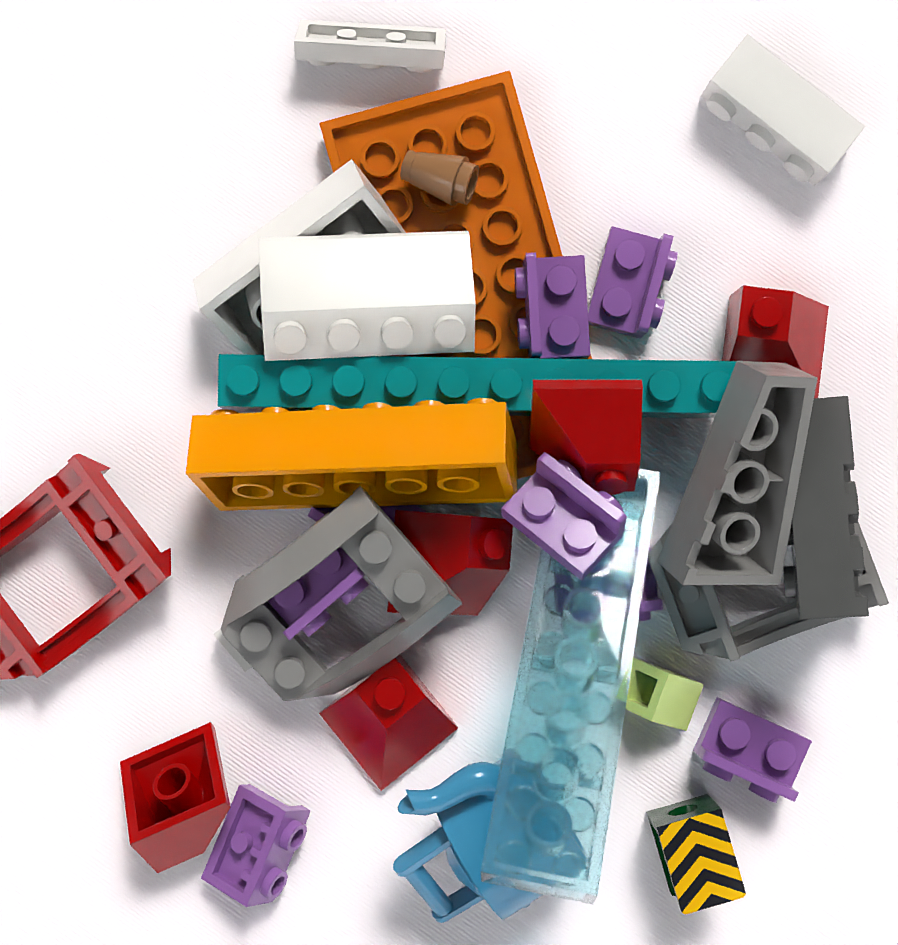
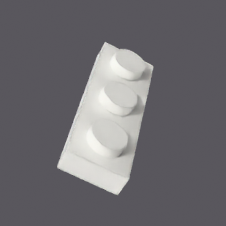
[294,19,447,73]

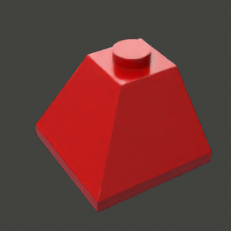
[722,285,829,398]
[529,380,643,495]
[387,510,513,616]
[319,654,458,791]
[120,722,231,873]

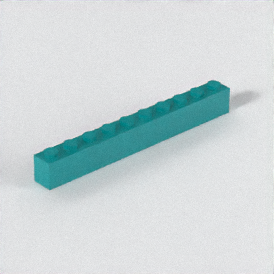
[217,354,737,418]

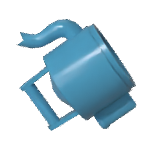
[393,749,590,923]

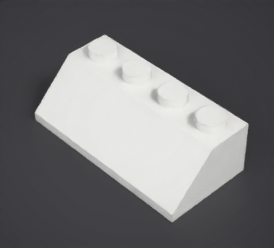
[193,159,406,355]
[258,231,476,361]

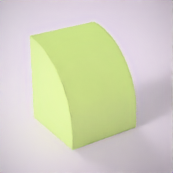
[614,657,704,731]

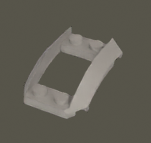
[220,485,462,701]
[647,522,889,662]

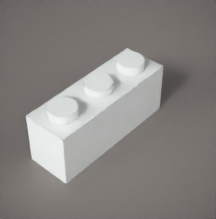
[700,33,866,186]

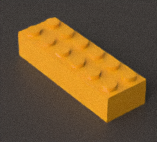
[186,398,518,511]

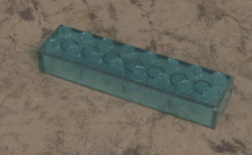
[480,469,660,905]

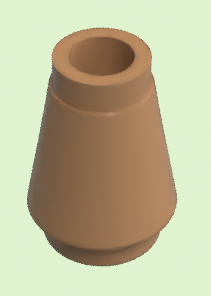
[400,150,479,206]

